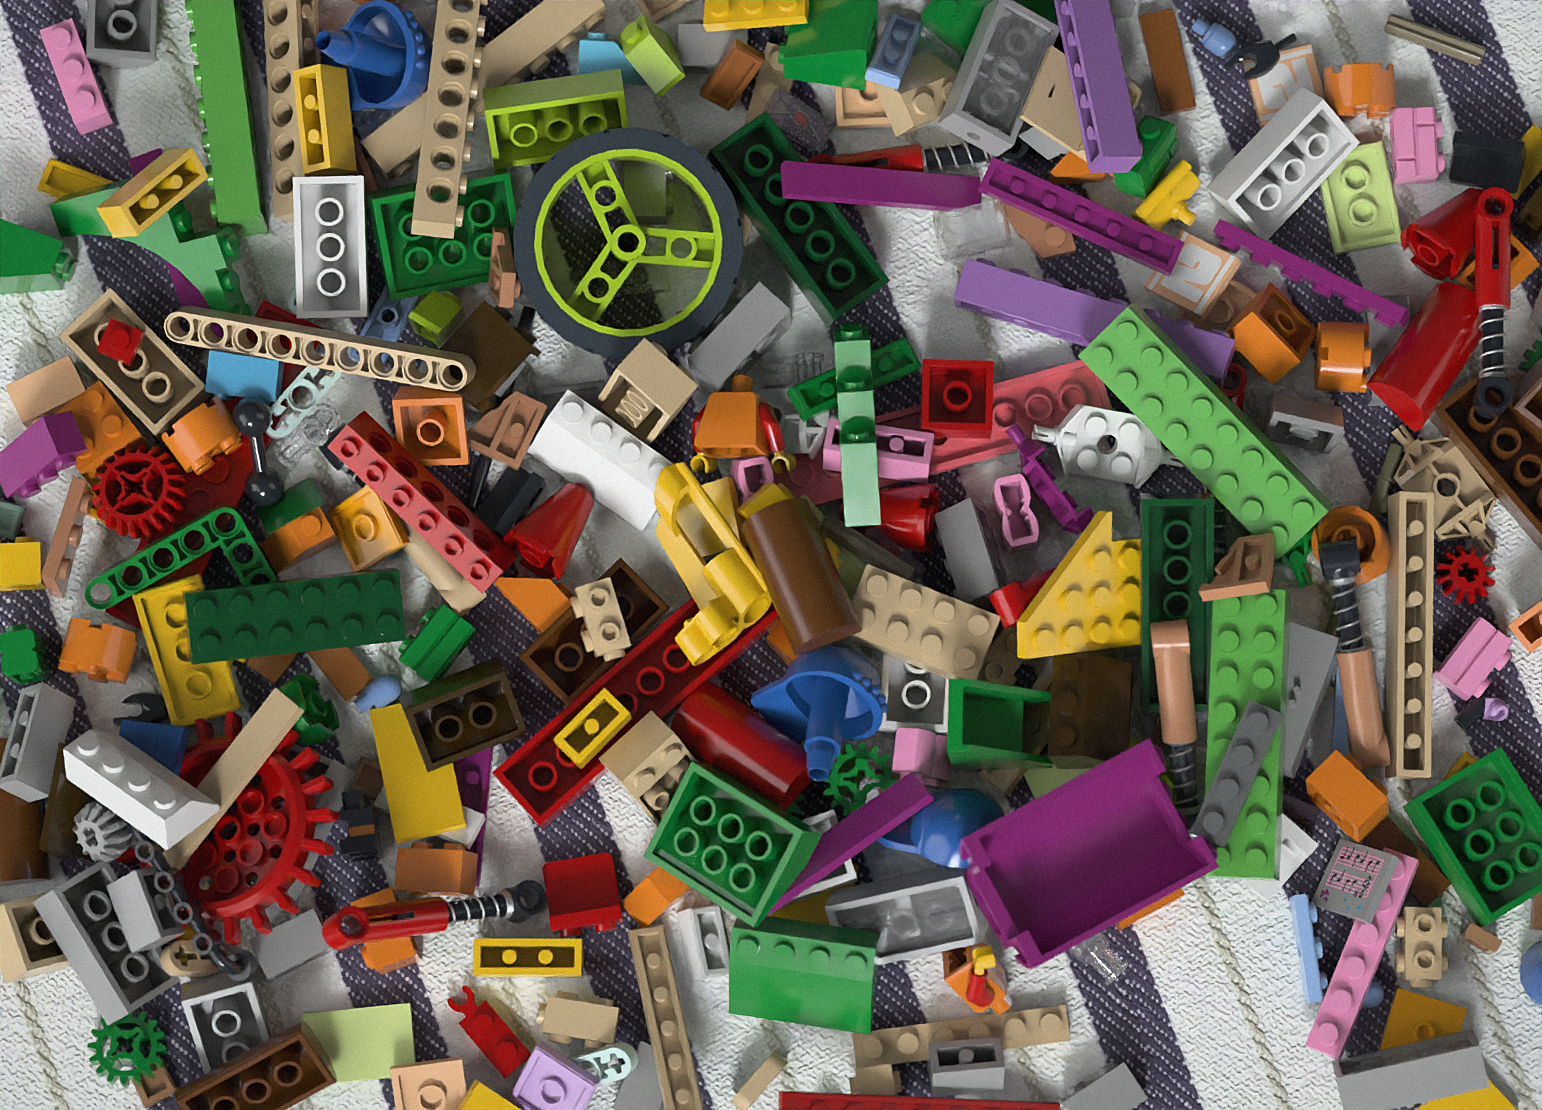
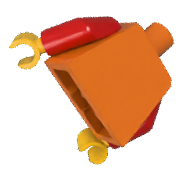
[690,375,796,474]
[942,942,1013,1015]

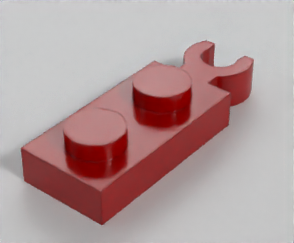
[447,985,532,1079]

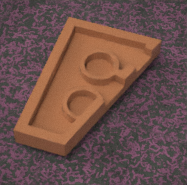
[41,477,94,599]

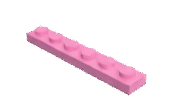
[1305,847,1419,1061]

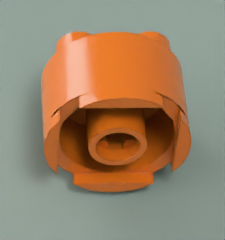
[1324,63,1396,121]
[1314,321,1371,393]
[161,396,244,476]
[1311,505,1391,585]
[58,618,139,684]

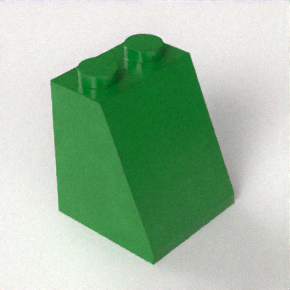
[778,0,879,91]
[0,219,76,294]

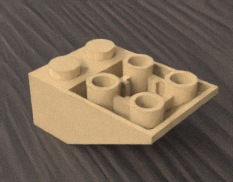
[599,711,697,828]

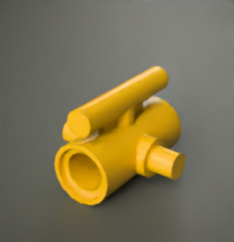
[1131,159,1201,231]

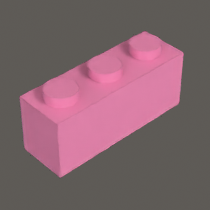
[39,18,113,135]
[823,418,934,484]

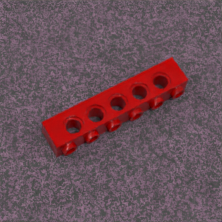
[328,410,519,594]

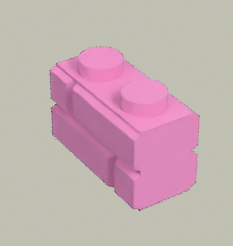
[1389,107,1444,184]
[1432,617,1513,701]

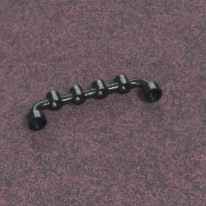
[131,825,257,981]

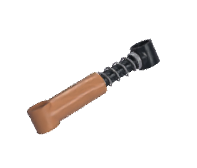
[1318,538,1390,770]
[1150,619,1202,839]

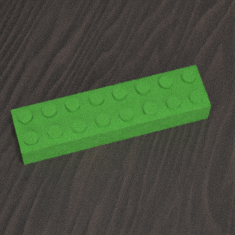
[185,0,269,237]
[1078,302,1333,560]
[1204,589,1291,881]

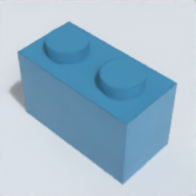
[205,349,284,405]

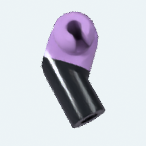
[1454,696,1509,731]

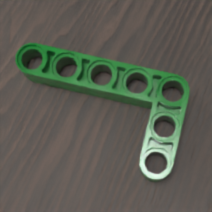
[85,504,276,610]

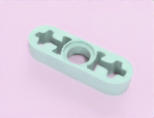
[265,353,341,439]
[567,1042,638,1085]

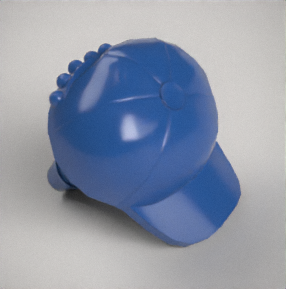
[315,0,432,112]
[751,643,889,781]
[877,788,1005,868]

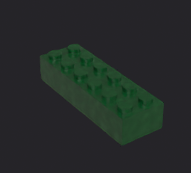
[705,111,890,328]
[1140,493,1214,712]
[182,568,406,665]

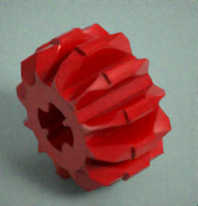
[1435,545,1496,605]

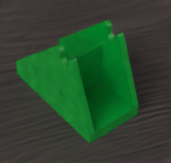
[947,679,1054,770]

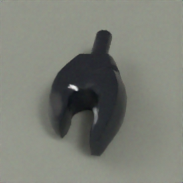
[1224,33,1297,80]
[113,692,168,726]

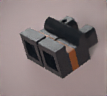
[337,789,383,863]

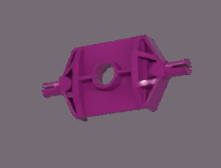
[1006,423,1094,536]

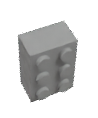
[687,282,792,393]

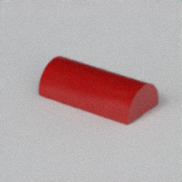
[1366,282,1482,432]
[670,682,812,810]

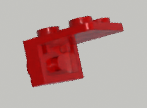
[542,853,624,939]

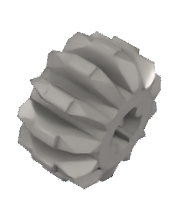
[72,801,133,862]

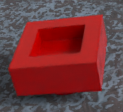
[96,318,145,366]

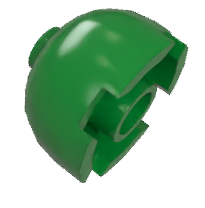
[279,673,340,746]

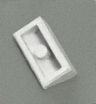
[677,904,729,982]

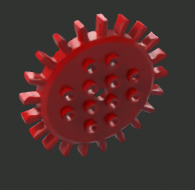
[116,711,338,946]

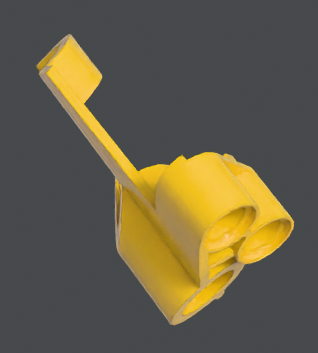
[654,462,772,666]

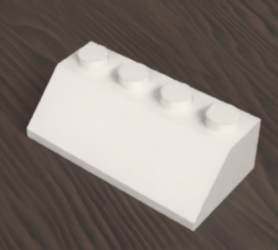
[1206,87,1360,241]
[293,176,370,319]
[527,390,673,533]
[63,729,220,850]

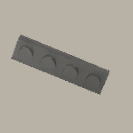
[1191,699,1284,848]

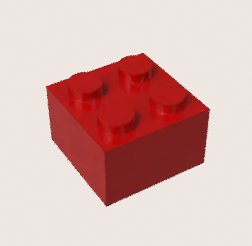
[920,359,994,439]

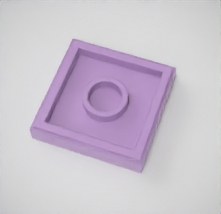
[507,1041,601,1110]

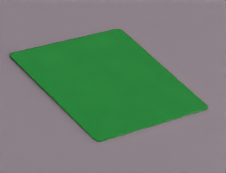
[255,478,324,534]

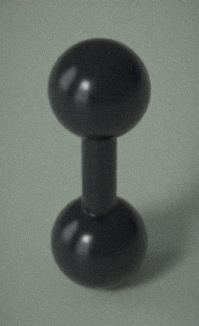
[232,397,284,506]

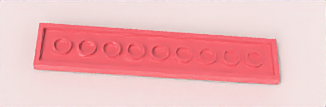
[767,360,1112,507]

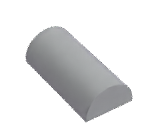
[86,0,158,68]

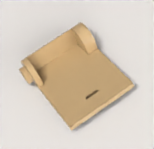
[1019,46,1141,162]

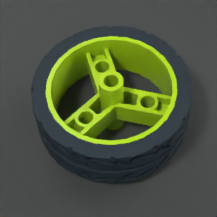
[513,128,743,359]

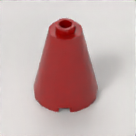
[1400,188,1493,281]
[503,483,594,581]
[840,483,940,554]

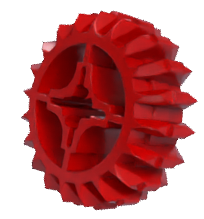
[91,444,187,540]

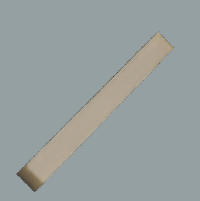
[164,306,476,391]

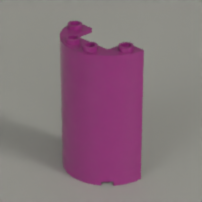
[959,738,1219,970]

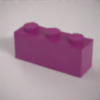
[0,411,87,499]

